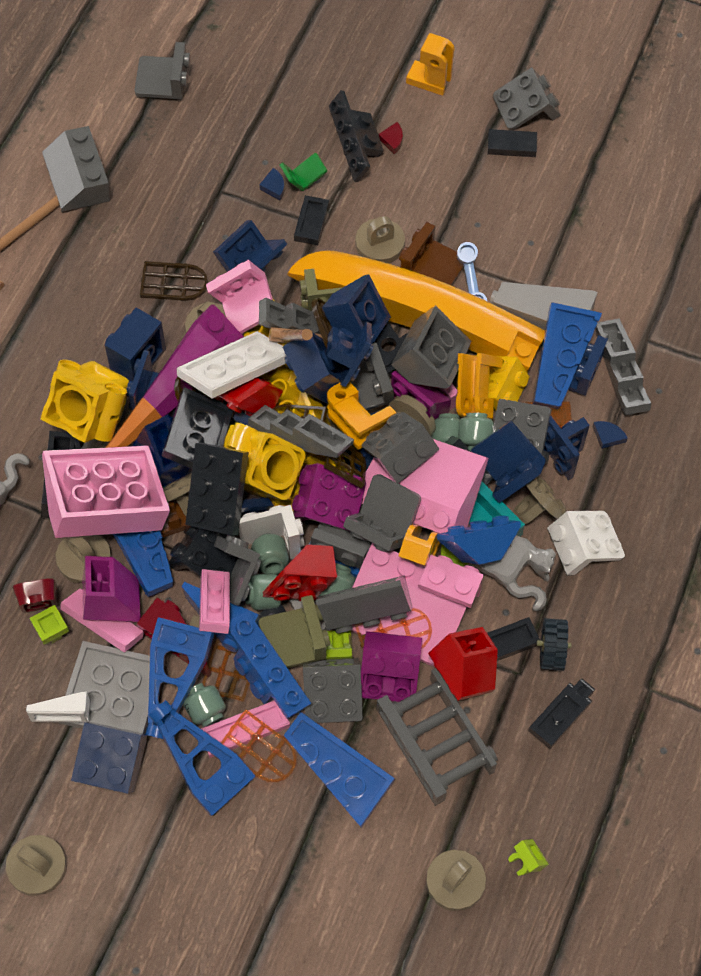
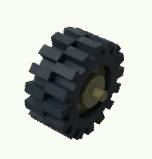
[537,618,571,671]

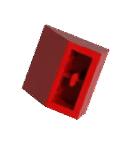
[214,376,283,417]
[263,544,337,601]
[428,627,498,701]

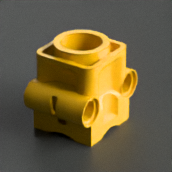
[40,360,129,443]
[224,423,306,503]

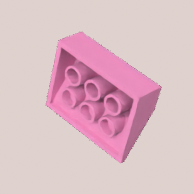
[361,438,489,533]
[42,446,170,538]
[351,543,467,667]

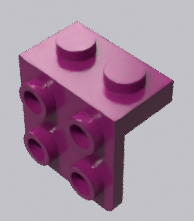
[292,463,366,531]

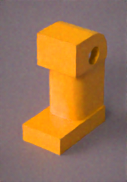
[406,33,455,96]
[456,353,503,419]
[327,381,396,450]
[398,524,440,565]

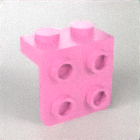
[206,260,273,334]
[418,555,484,608]

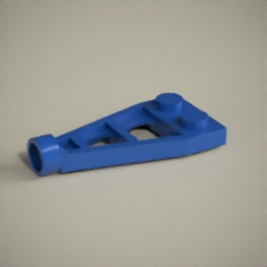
[146,617,214,739]
[148,700,255,816]

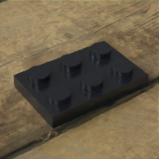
[161,387,233,469]
[185,442,249,536]

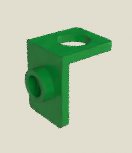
[279,153,328,191]

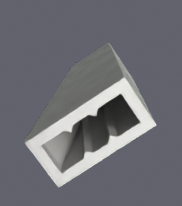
[489,282,598,330]

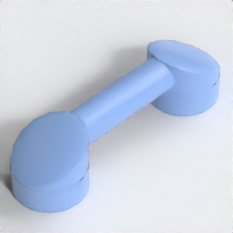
[457,242,487,301]

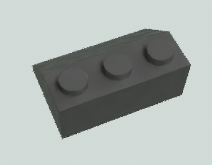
[42,126,110,212]
[391,305,472,389]
[316,575,413,633]

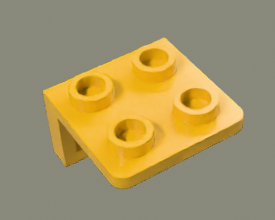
[457,355,530,411]

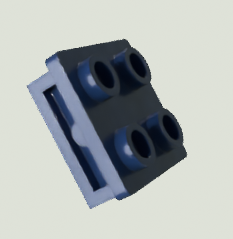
[327,322,374,387]
[543,416,590,480]

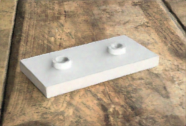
[177,331,286,398]

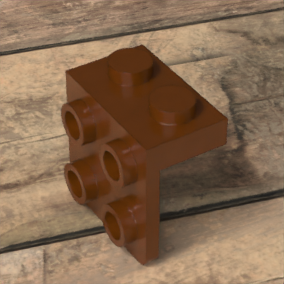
[399,222,464,286]

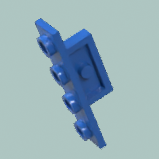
[228,610,311,719]

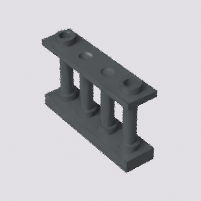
[376,668,498,806]

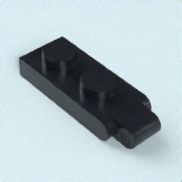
[528,678,595,749]

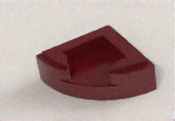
[379,122,403,154]

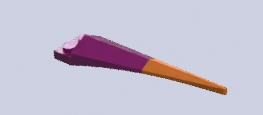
[105,304,244,448]

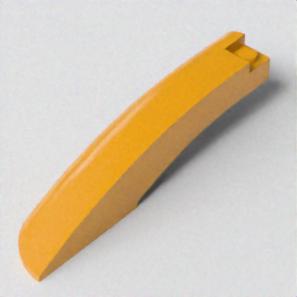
[287,251,545,371]

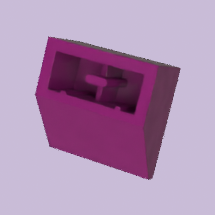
[391,370,451,420]
[82,556,140,622]
[361,631,422,702]

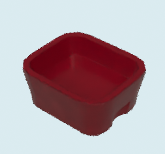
[13,578,57,613]

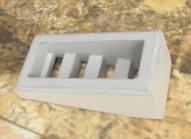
[26,692,90,722]

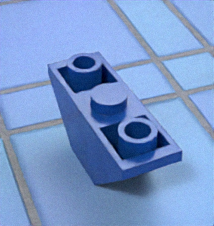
[437,516,521,565]

